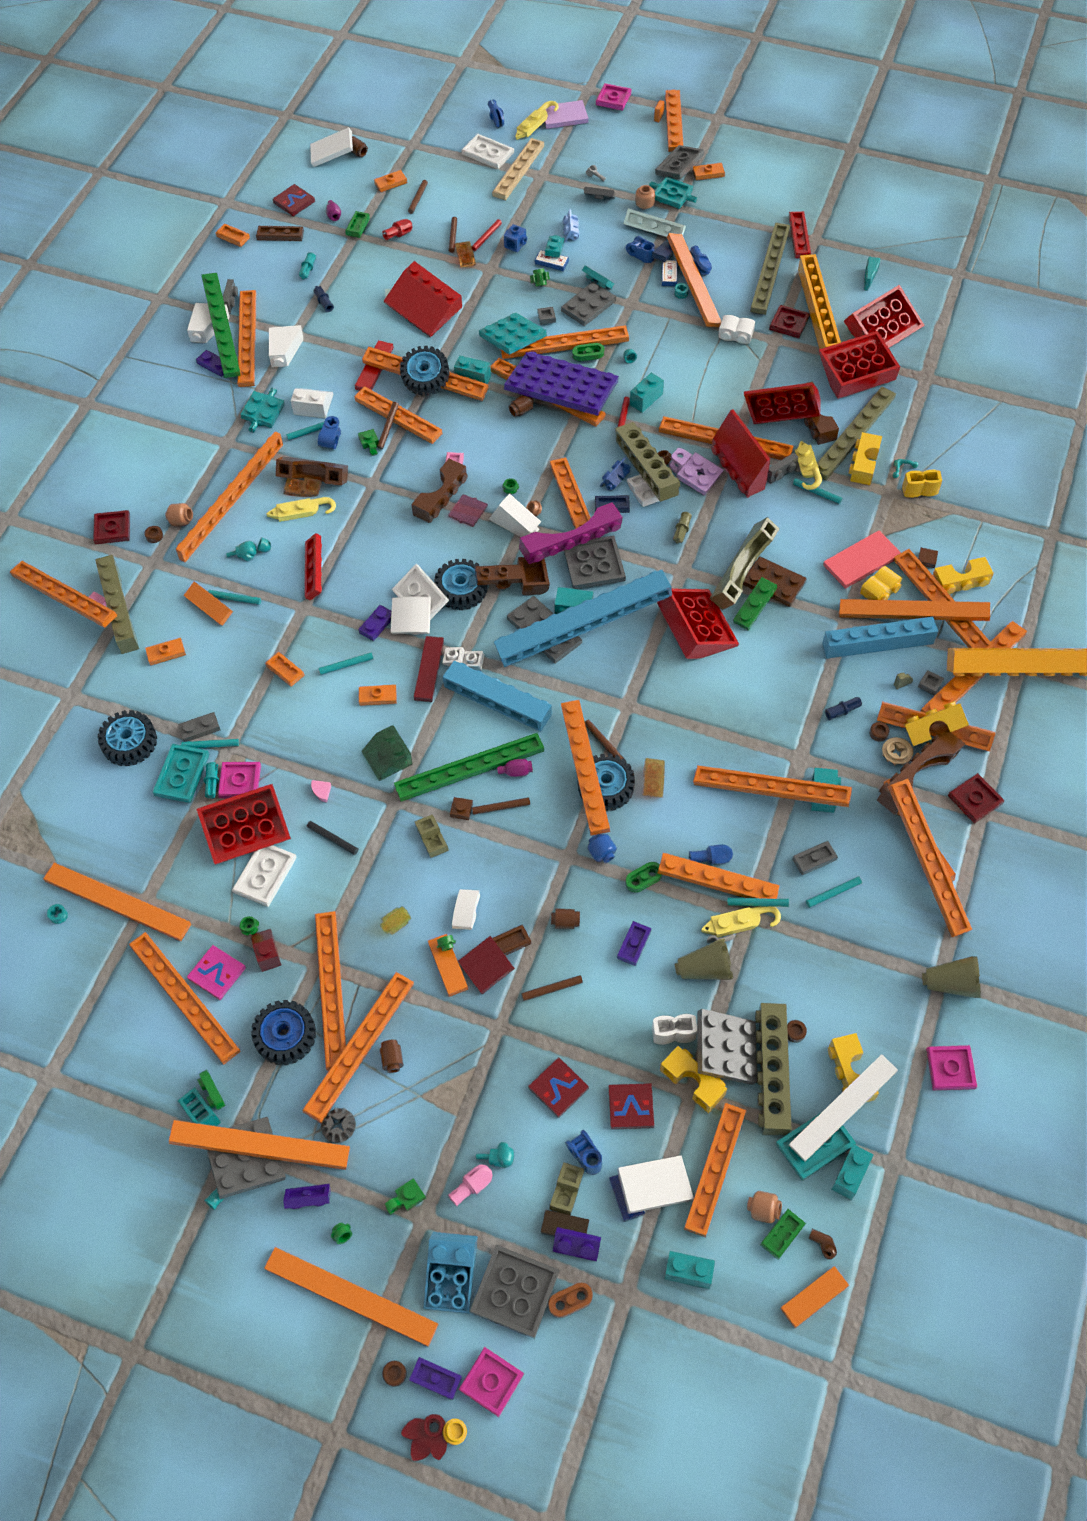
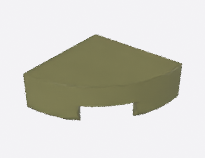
[894,673,913,690]

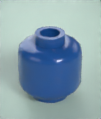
[587,834,617,863]

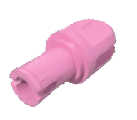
[448,1164,493,1206]

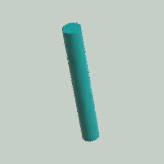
[286,422,324,441]
[793,478,843,504]
[208,590,261,605]
[319,652,373,675]
[181,739,239,748]
[806,876,862,908]
[728,898,789,907]

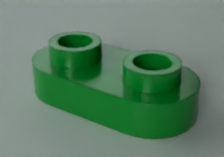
[572,343,604,361]
[626,862,662,893]
[197,1069,226,1110]

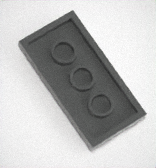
[507,596,582,664]

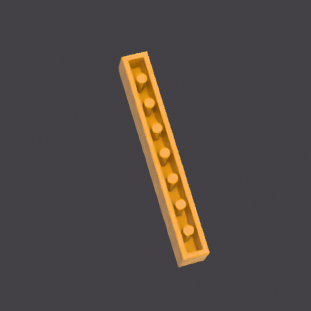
[798,254,841,349]
[947,648,1087,676]

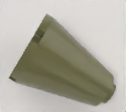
[675,938,733,980]
[922,956,981,998]

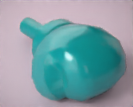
[226,541,257,561]
[476,1142,514,1168]

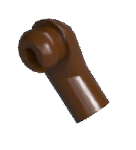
[808,1228,837,1260]

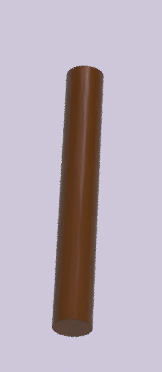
[408,180,428,214]
[449,217,458,253]
[377,402,399,449]
[585,719,624,760]
[472,797,530,815]
[521,975,583,1001]

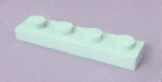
[624,209,686,237]

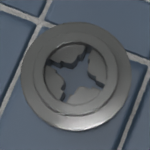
[321,1107,356,1143]

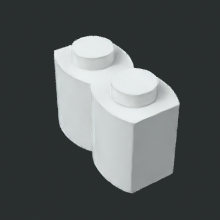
[719,315,755,344]
[652,1014,697,1045]

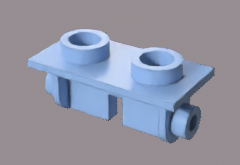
[562,209,579,242]

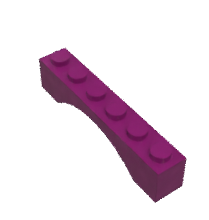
[519,502,623,564]

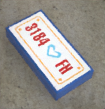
[535,250,569,271]
[661,260,678,286]

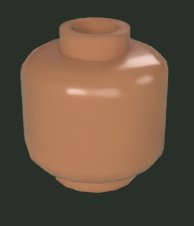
[635,185,655,210]
[165,503,193,526]
[747,1191,782,1224]

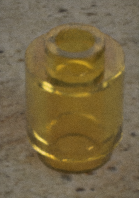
[380,906,411,935]

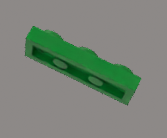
[733,577,777,631]

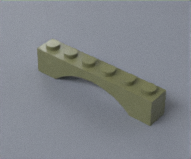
[710,517,779,610]
[95,554,139,654]

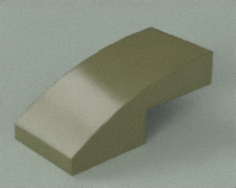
[414,814,449,858]
[549,1162,584,1215]

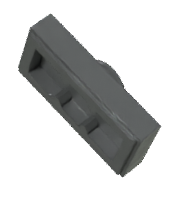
[584,187,615,199]

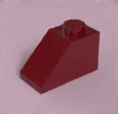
[251,928,282,972]

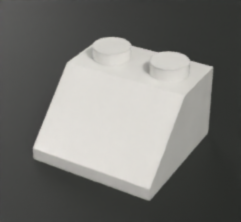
[291,388,334,419]

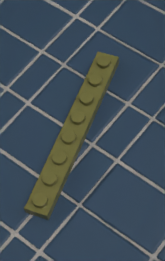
[750,222,790,315]
[817,387,896,481]

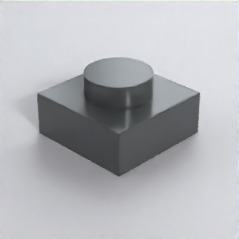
[537,307,556,325]
[918,670,944,696]

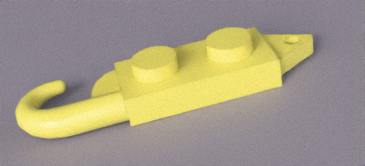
[515,101,559,140]
[795,441,822,490]
[266,497,336,522]
[701,906,781,938]

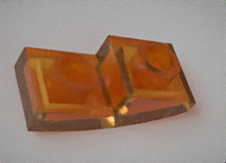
[455,241,476,267]
[283,477,322,497]
[643,758,665,798]

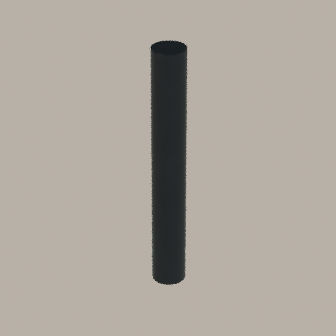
[307,821,359,855]

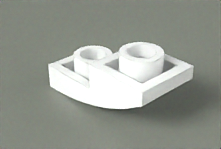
[443,647,484,670]
[452,889,480,930]

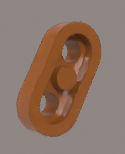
[549,1283,593,1318]

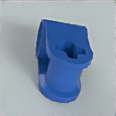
[626,236,655,263]
[318,416,341,449]
[565,1130,602,1175]

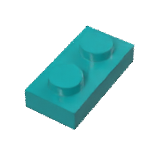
[545,235,564,258]
[582,265,614,289]

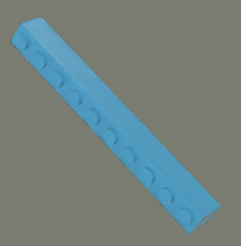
[493,569,672,667]

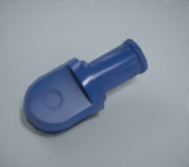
[487,99,504,127]
[690,245,712,275]
[689,844,733,865]

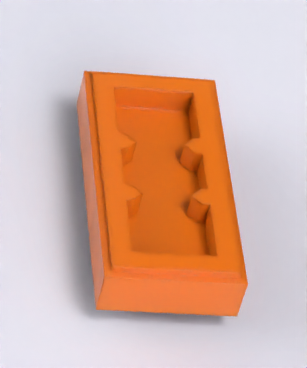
[692,163,725,180]
[374,170,407,192]
[215,223,250,247]
[145,638,186,666]
[265,652,305,687]
[359,684,397,706]

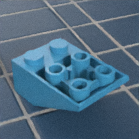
[423,1232,478,1314]

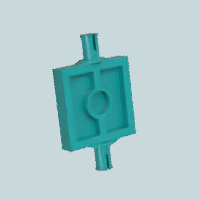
[649,177,698,209]
[240,387,285,433]

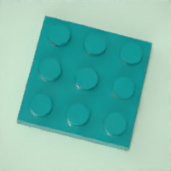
[479,313,547,355]

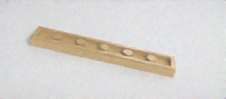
[492,138,544,200]

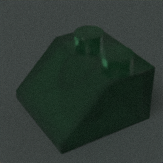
[361,725,413,781]

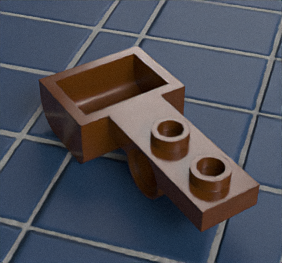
[475,557,550,595]

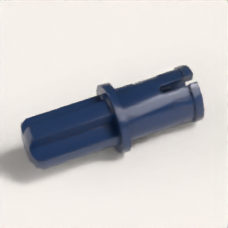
[313,286,334,312]
[825,697,862,720]

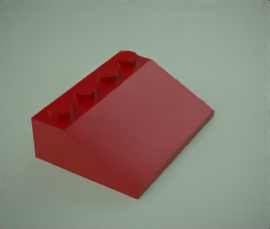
[384,261,462,337]
[844,285,925,348]
[819,331,900,399]
[744,382,821,424]
[711,409,771,498]
[657,589,739,659]
[196,784,291,865]

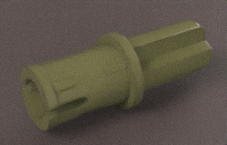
[673,512,692,544]

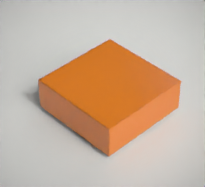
[654,100,664,122]

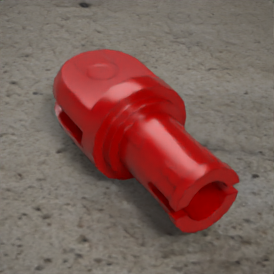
[382,219,413,240]

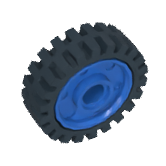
[251,1000,316,1065]

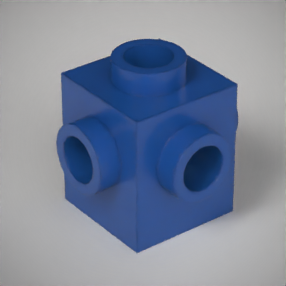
[504,224,528,253]

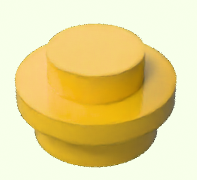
[443,1419,467,1445]

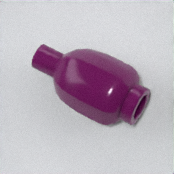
[326,200,341,221]
[497,759,533,777]

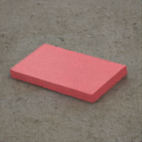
[823,530,901,589]

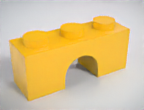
[848,432,882,485]
[933,557,994,594]
[904,701,969,746]
[828,1033,879,1102]
[660,1046,727,1114]

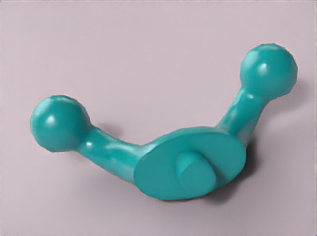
[892,459,919,478]

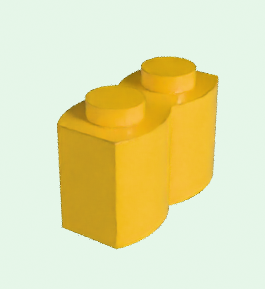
[902,470,943,498]
[860,566,902,600]

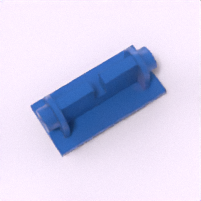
[600,457,631,490]

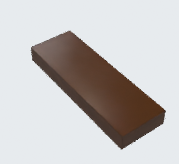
[256,226,304,241]

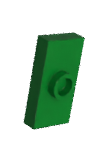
[345,211,370,238]
[760,1209,806,1260]

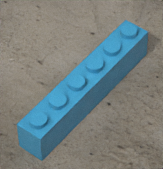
[822,617,938,659]
[443,661,552,732]

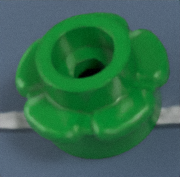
[502,478,519,494]
[239,916,259,936]
[437,935,456,951]
[331,1223,352,1244]

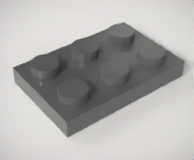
[655,145,704,180]
[561,282,616,326]

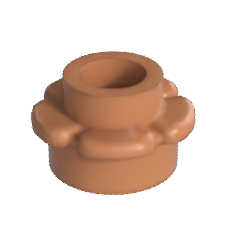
[526,500,542,517]

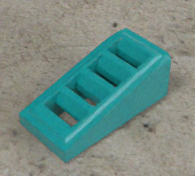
[864,257,881,291]
[178,1087,221,1126]

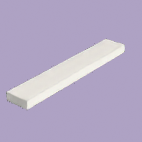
[789,1054,898,1162]

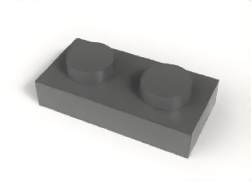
[223,279,238,314]
[767,453,798,484]
[178,712,221,742]
[792,841,838,875]

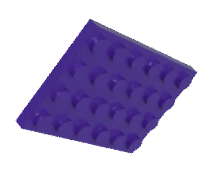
[504,352,619,416]

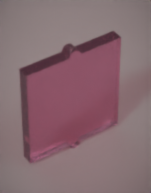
[448,494,488,527]

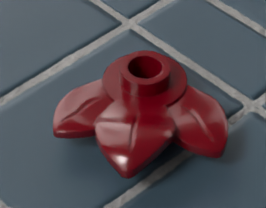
[401,1414,447,1461]

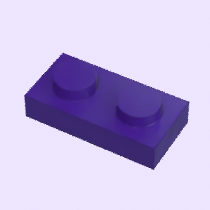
[196,350,223,377]
[358,605,392,641]
[617,921,652,966]
[283,1184,331,1209]
[552,1227,601,1262]
[409,1357,462,1401]

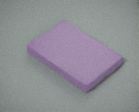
[540,100,588,129]

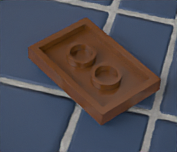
[743,556,807,607]

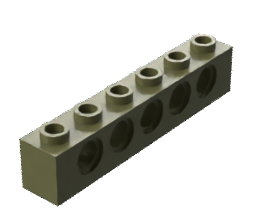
[615,422,680,502]
[755,1003,791,1136]

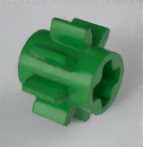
[530,268,550,287]

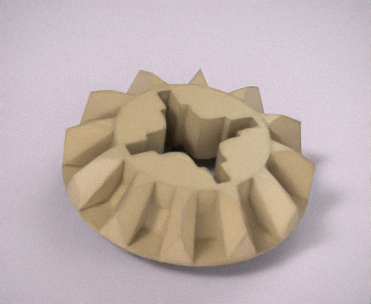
[882,737,913,766]

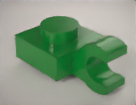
[358,429,379,456]
[385,1178,426,1215]

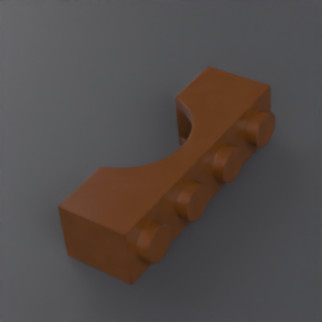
[803,381,839,445]
[275,456,348,486]
[411,458,468,523]

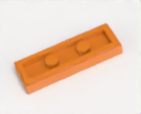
[183,582,233,626]
[428,934,468,997]
[780,1266,849,1328]

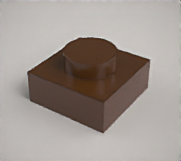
[450,797,473,820]

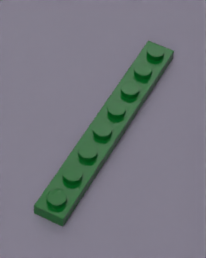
[201,273,241,378]
[394,733,544,802]

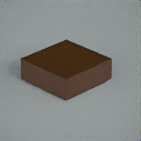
[918,547,938,568]

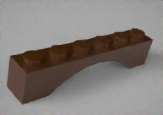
[877,730,965,815]

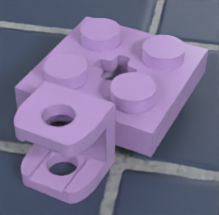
[669,448,724,496]

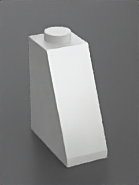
[187,303,230,343]
[269,325,304,367]
[489,494,541,537]

